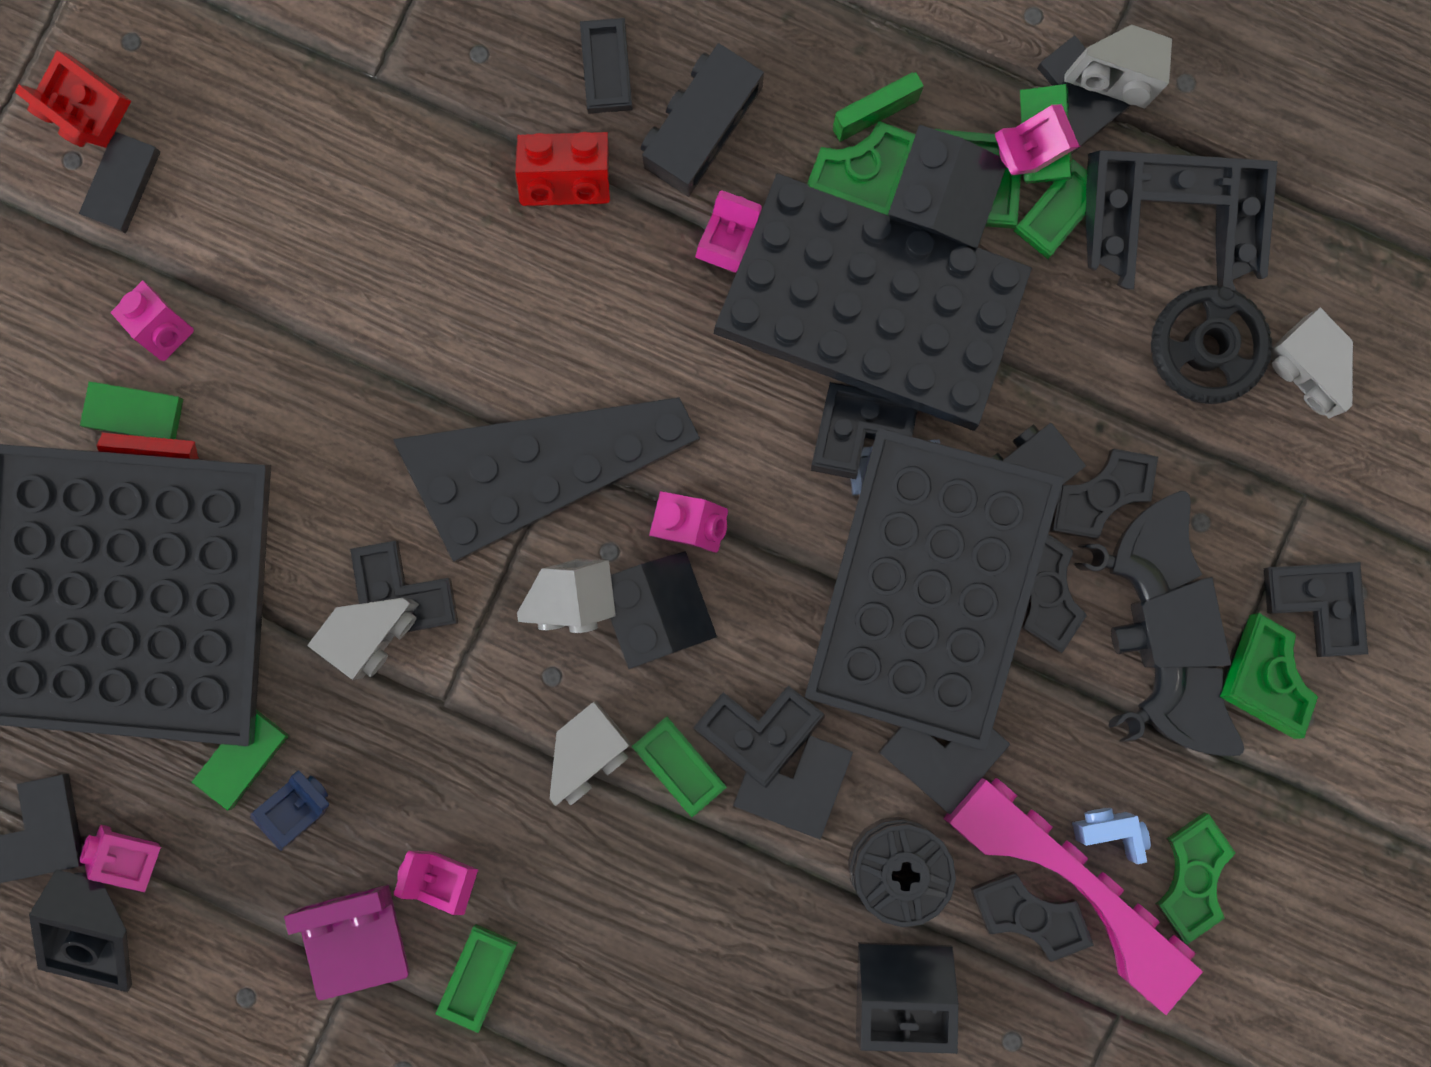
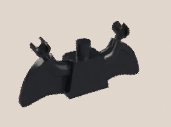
[1074,491,1245,756]

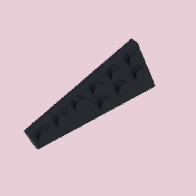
[393,397,700,563]

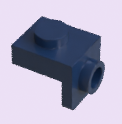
[250,770,329,852]

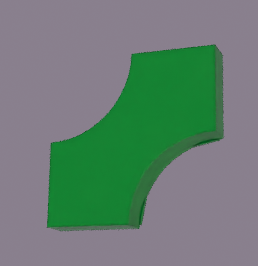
[1155,812,1236,945]

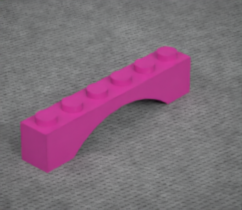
[943,778,1203,1015]

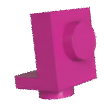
[995,104,1080,175]
[695,191,762,273]
[110,280,194,361]
[649,491,728,553]
[394,850,478,915]

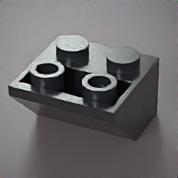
[856,942,959,1054]

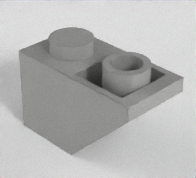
[1064,24,1172,108]
[1271,307,1353,419]
[517,559,616,633]
[307,598,419,680]
[549,701,631,806]

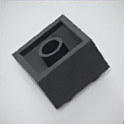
[888,125,1006,249]
[610,551,717,669]

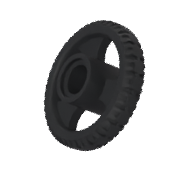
[1151,285,1272,404]

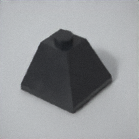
[29,869,132,992]

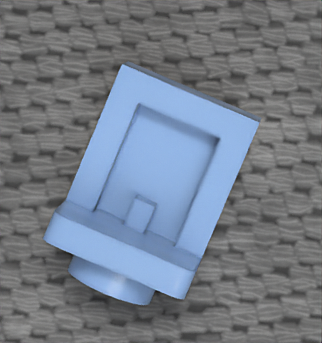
[1072,808,1151,864]

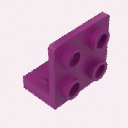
[284,884,410,1000]

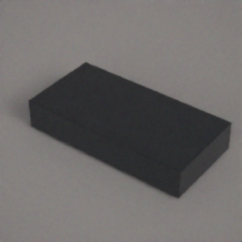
[580,18,633,114]
[79,132,161,234]

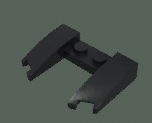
[1086,150,1278,291]

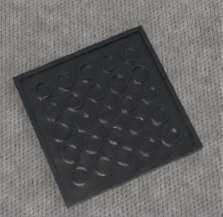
[0,444,271,746]

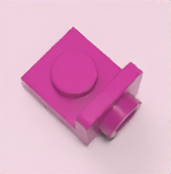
[80,824,161,892]

